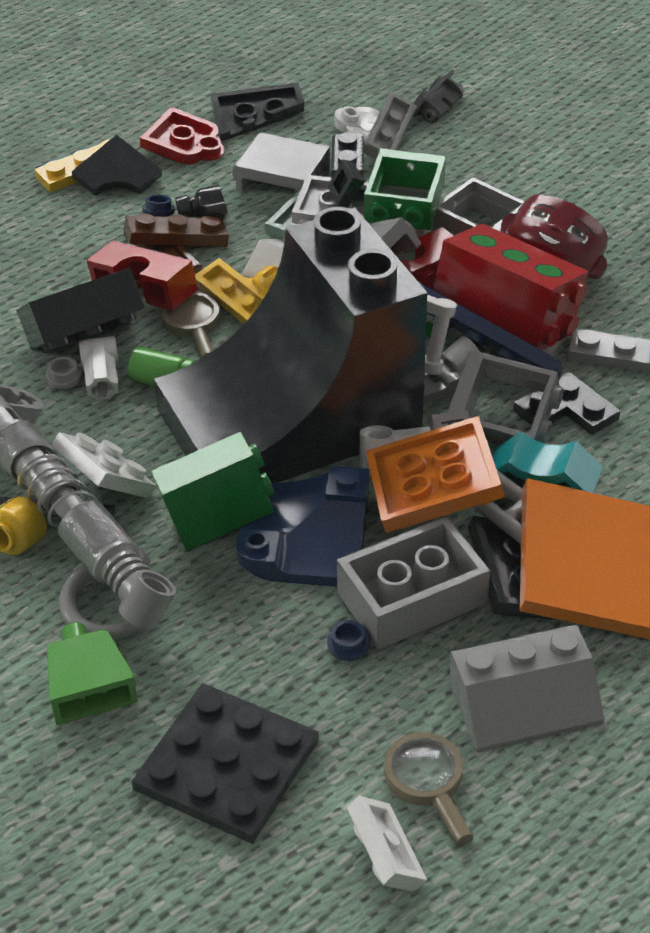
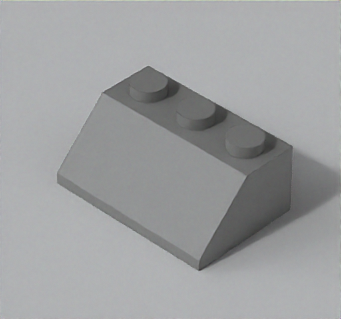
[449,624,605,752]

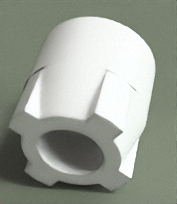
[441,336,479,375]

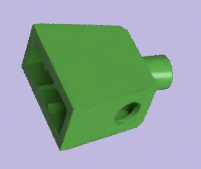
[47,622,138,725]

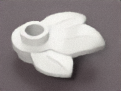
[334,106,380,143]

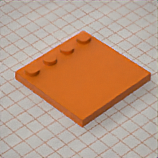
[520,478,650,640]

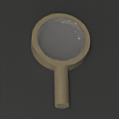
[384,732,473,847]

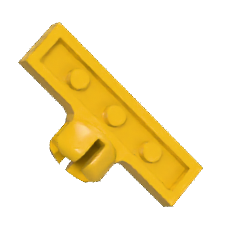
[195,258,278,324]

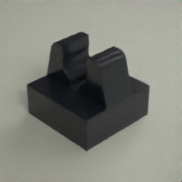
[327,159,367,208]

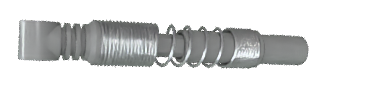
[0,385,176,630]

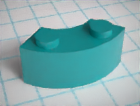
[492,432,603,493]

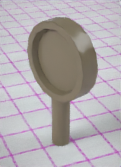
[161,292,220,358]

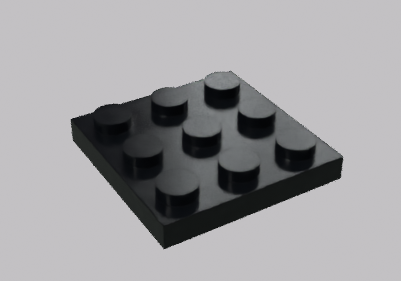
[131,683,319,844]

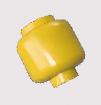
[0,496,47,556]

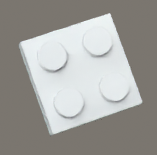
[52,432,157,498]

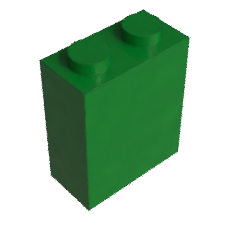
[151,432,275,551]

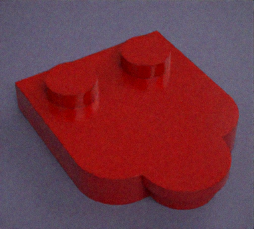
[140,107,224,165]

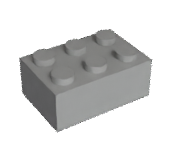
[337,516,490,650]

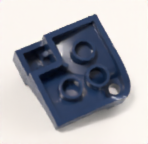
[236,466,370,587]

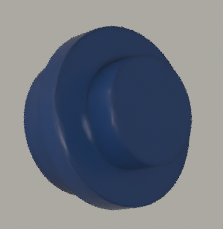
[142,194,175,217]
[327,620,370,661]

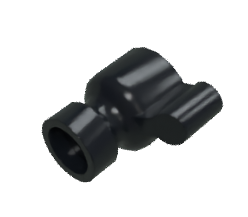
[175,184,228,218]

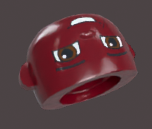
[500,195,608,280]

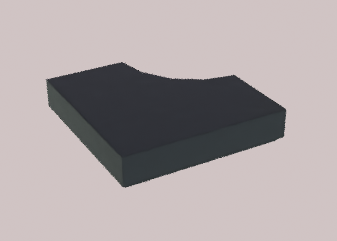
[71,134,162,196]

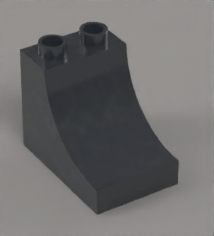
[154,207,427,483]

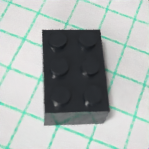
[16,267,145,353]

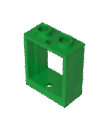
[364,148,446,230]

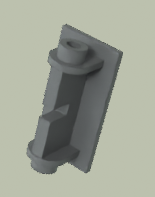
[412,69,464,122]

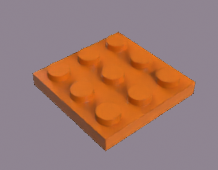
[366,416,505,533]

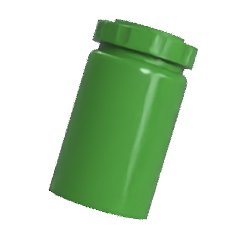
[128,346,197,387]

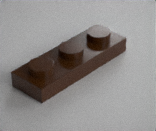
[124,213,229,247]

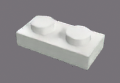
[346,796,427,891]

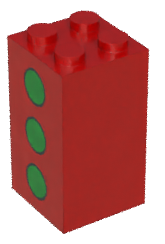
[433,224,588,351]

